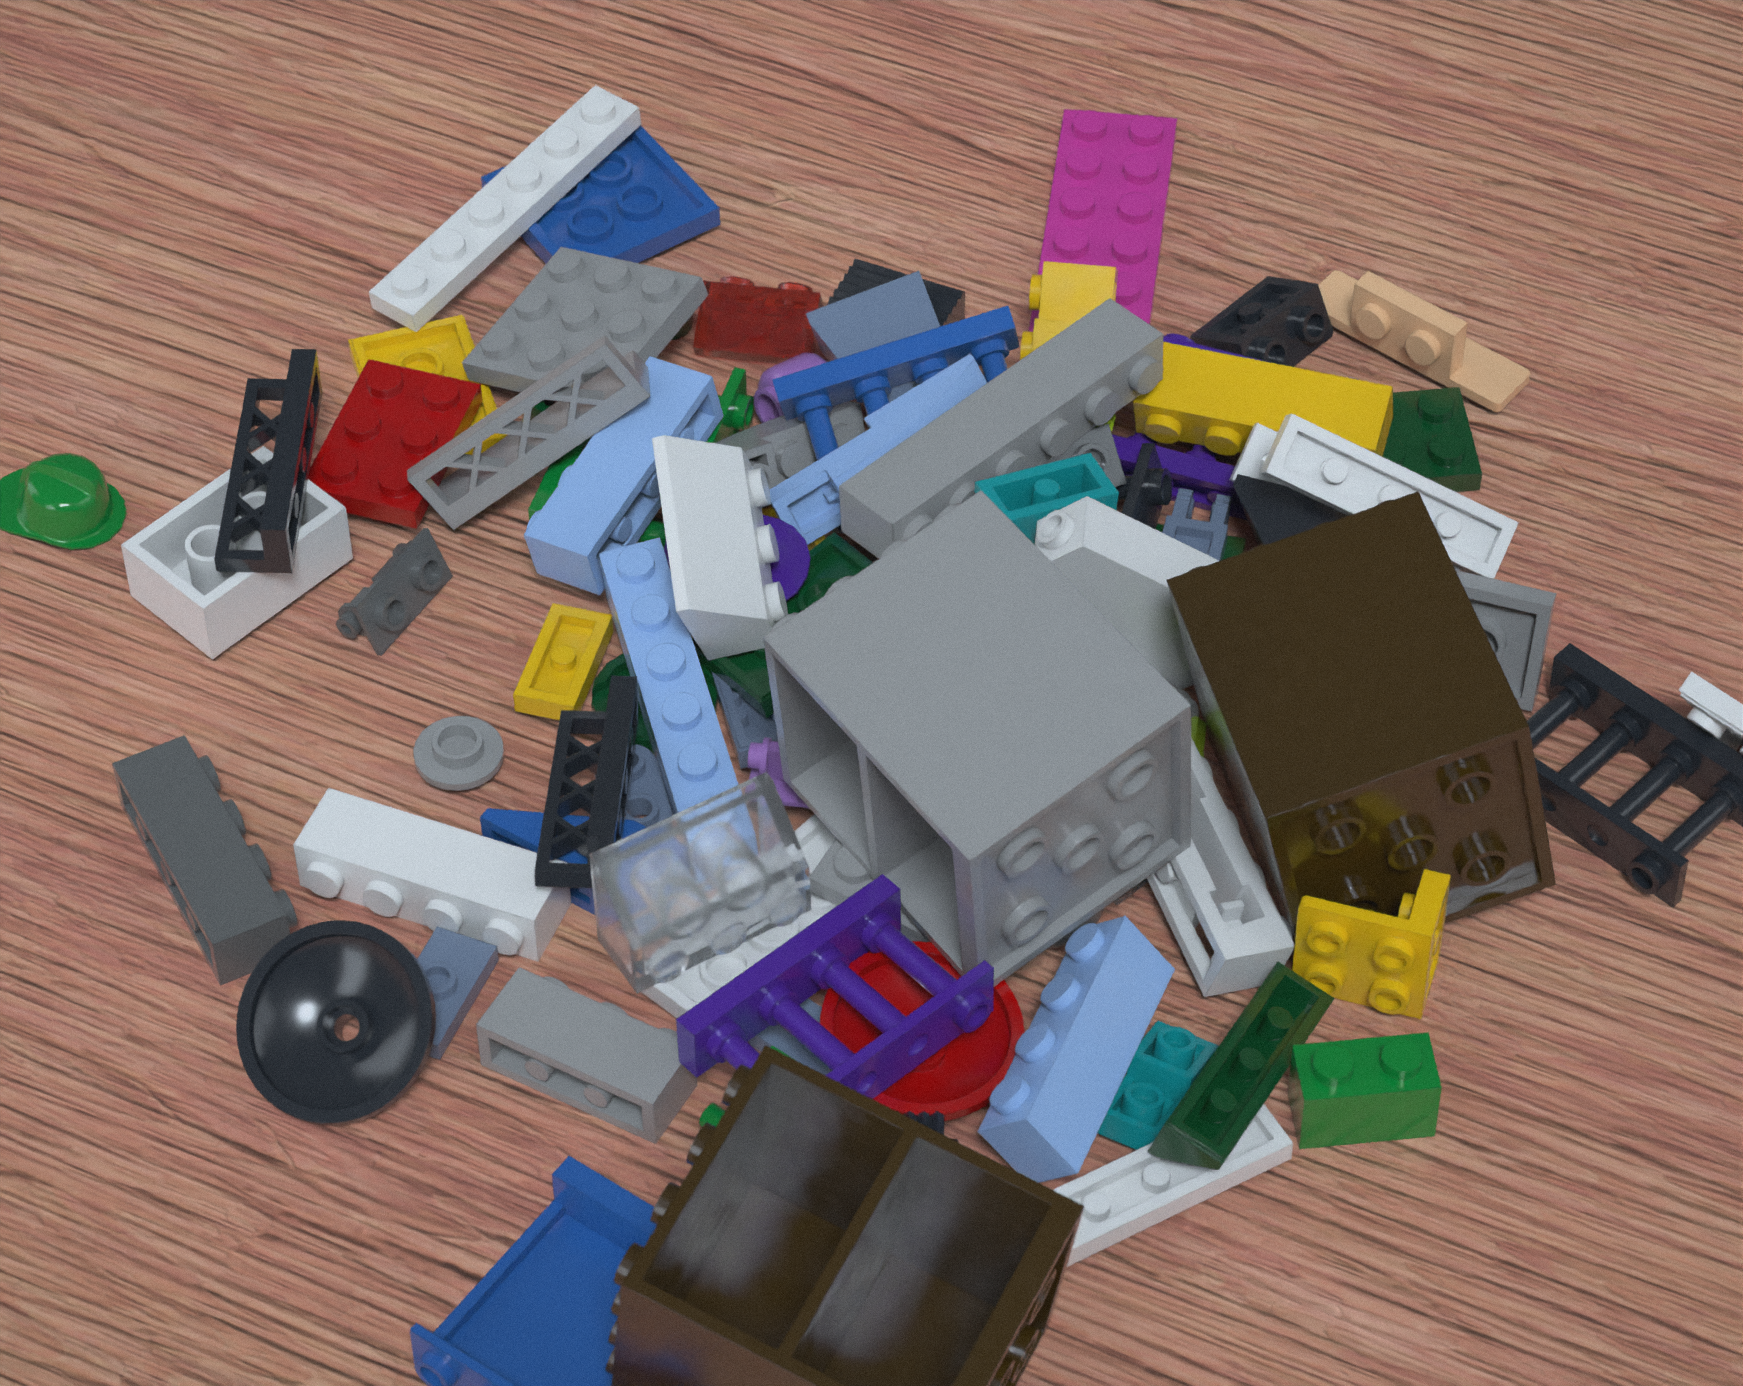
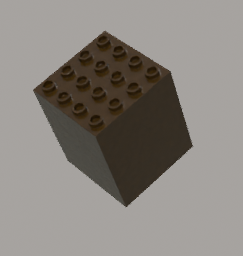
[1166,491,1556,944]
[605,1045,1085,1386]

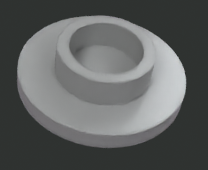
[413,716,504,791]

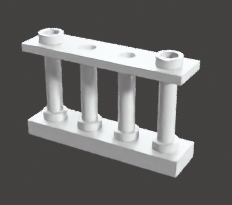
[1229,414,1519,579]

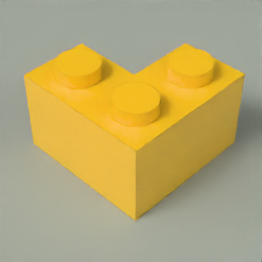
[1020,261,1118,360]

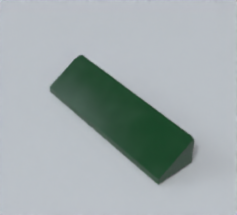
[1148,962,1335,1170]

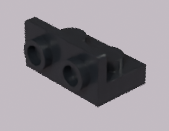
[1190,276,1333,367]

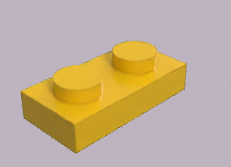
[513,603,614,720]

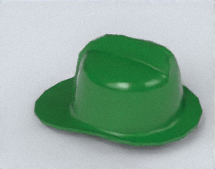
[0,453,126,550]

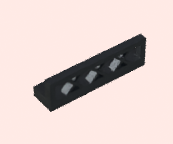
[214,349,323,573]
[534,675,638,889]

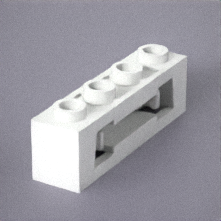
[1147,737,1295,997]

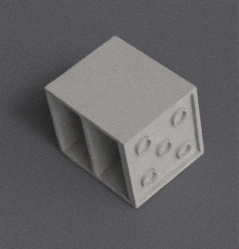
[763,491,1191,986]

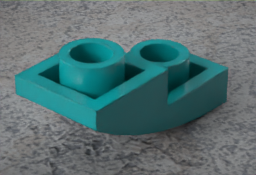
[1097,1020,1219,1150]

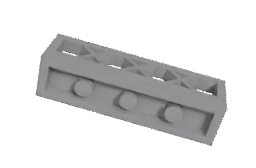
[407,335,650,530]

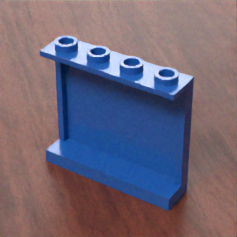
[409,1156,657,1386]

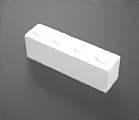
[293,788,571,962]

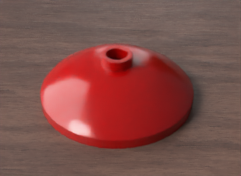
[819,941,1025,1121]

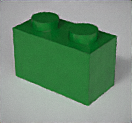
[1288,1032,1442,1149]

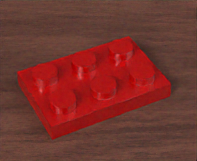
[308,359,483,529]

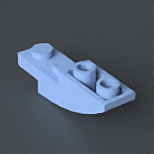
[769,354,987,545]

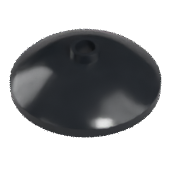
[236,920,436,1125]

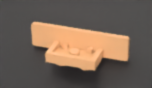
[1319,270,1530,412]

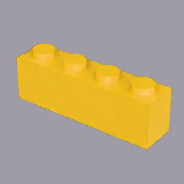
[1133,342,1393,456]

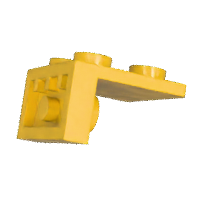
[1292,869,1451,1019]

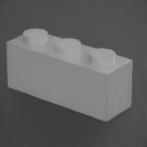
[476,967,697,1144]

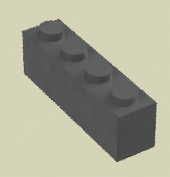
[112,735,298,986]

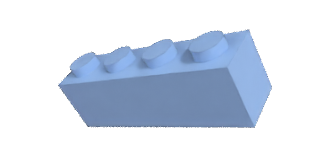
[524,356,723,595]
[978,916,1175,1183]

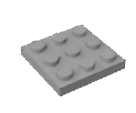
[462,247,708,393]

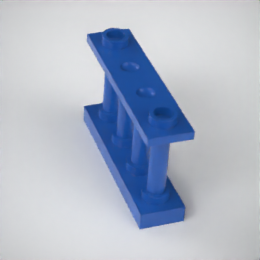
[772,305,1020,533]

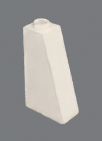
[1035,496,1219,690]

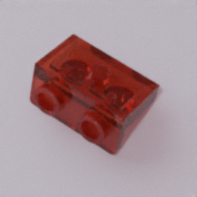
[693,276,824,364]

